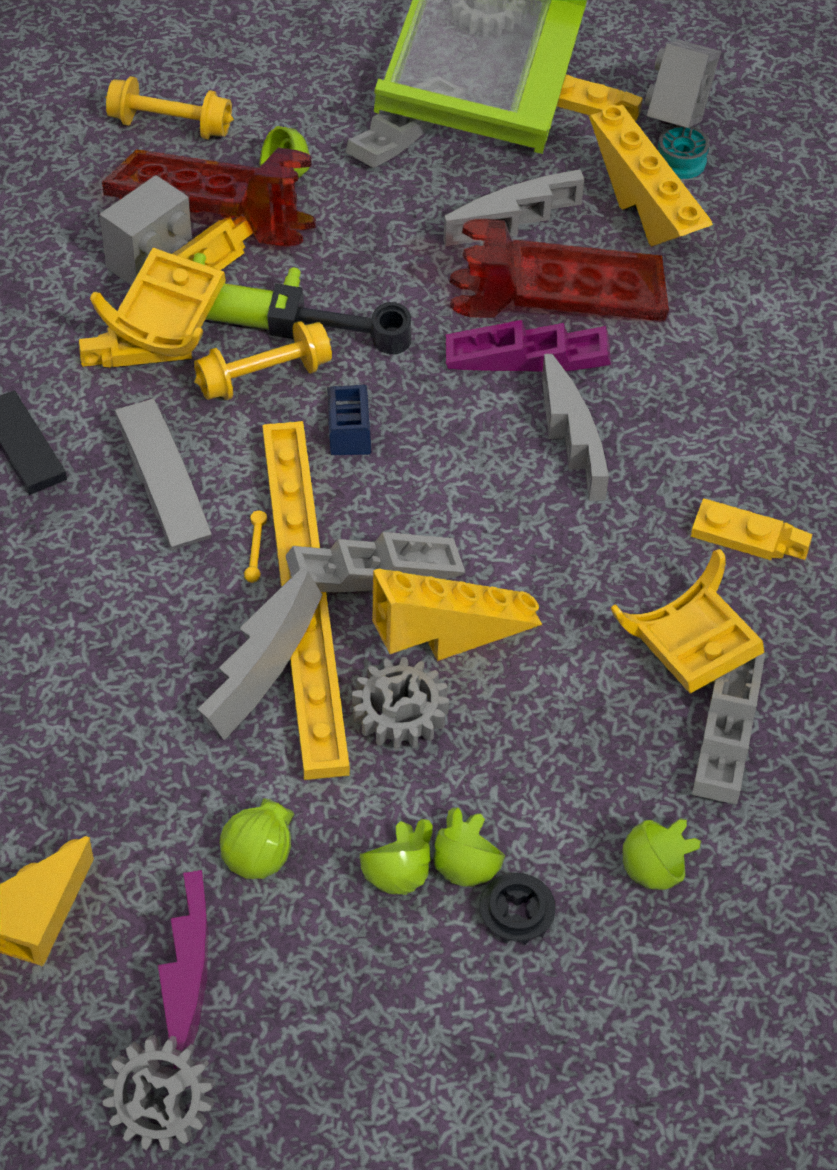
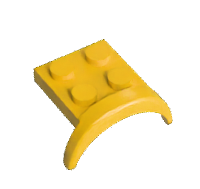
[90,248,226,356]
[611,549,764,693]

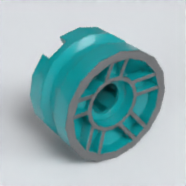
[658,125,710,179]

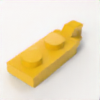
[557,75,643,121]
[173,215,259,270]
[79,327,192,367]
[690,498,813,560]

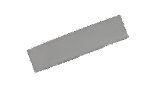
[345,76,466,168]
[443,169,584,246]
[542,354,609,501]
[115,398,212,551]
[285,532,465,592]
[198,567,322,740]
[692,654,765,805]

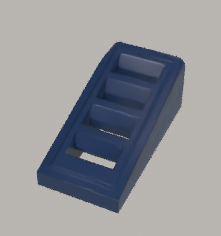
[327,384,371,455]

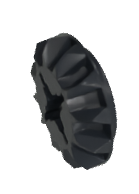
[479,873,556,945]

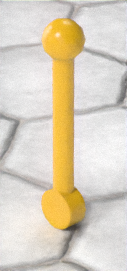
[244,510,267,583]

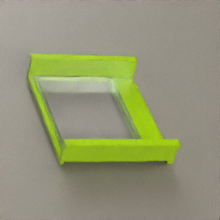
[374,0,587,154]

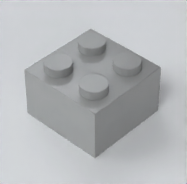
[645,40,721,128]
[99,175,192,286]

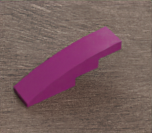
[446,320,611,372]
[158,870,209,1069]

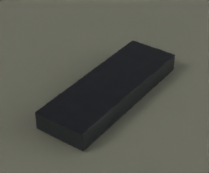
[0,390,67,495]

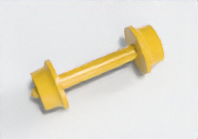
[105,76,234,140]
[194,321,332,400]

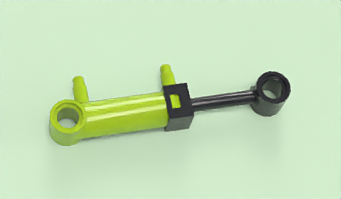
[193,253,411,354]

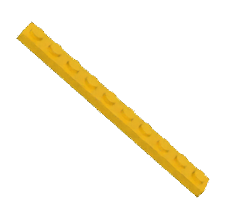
[262,421,350,780]

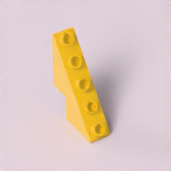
[589,105,713,247]
[372,569,542,661]
[0,836,94,966]

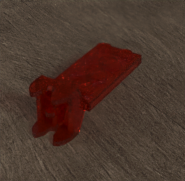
[102,147,316,246]
[449,219,669,321]

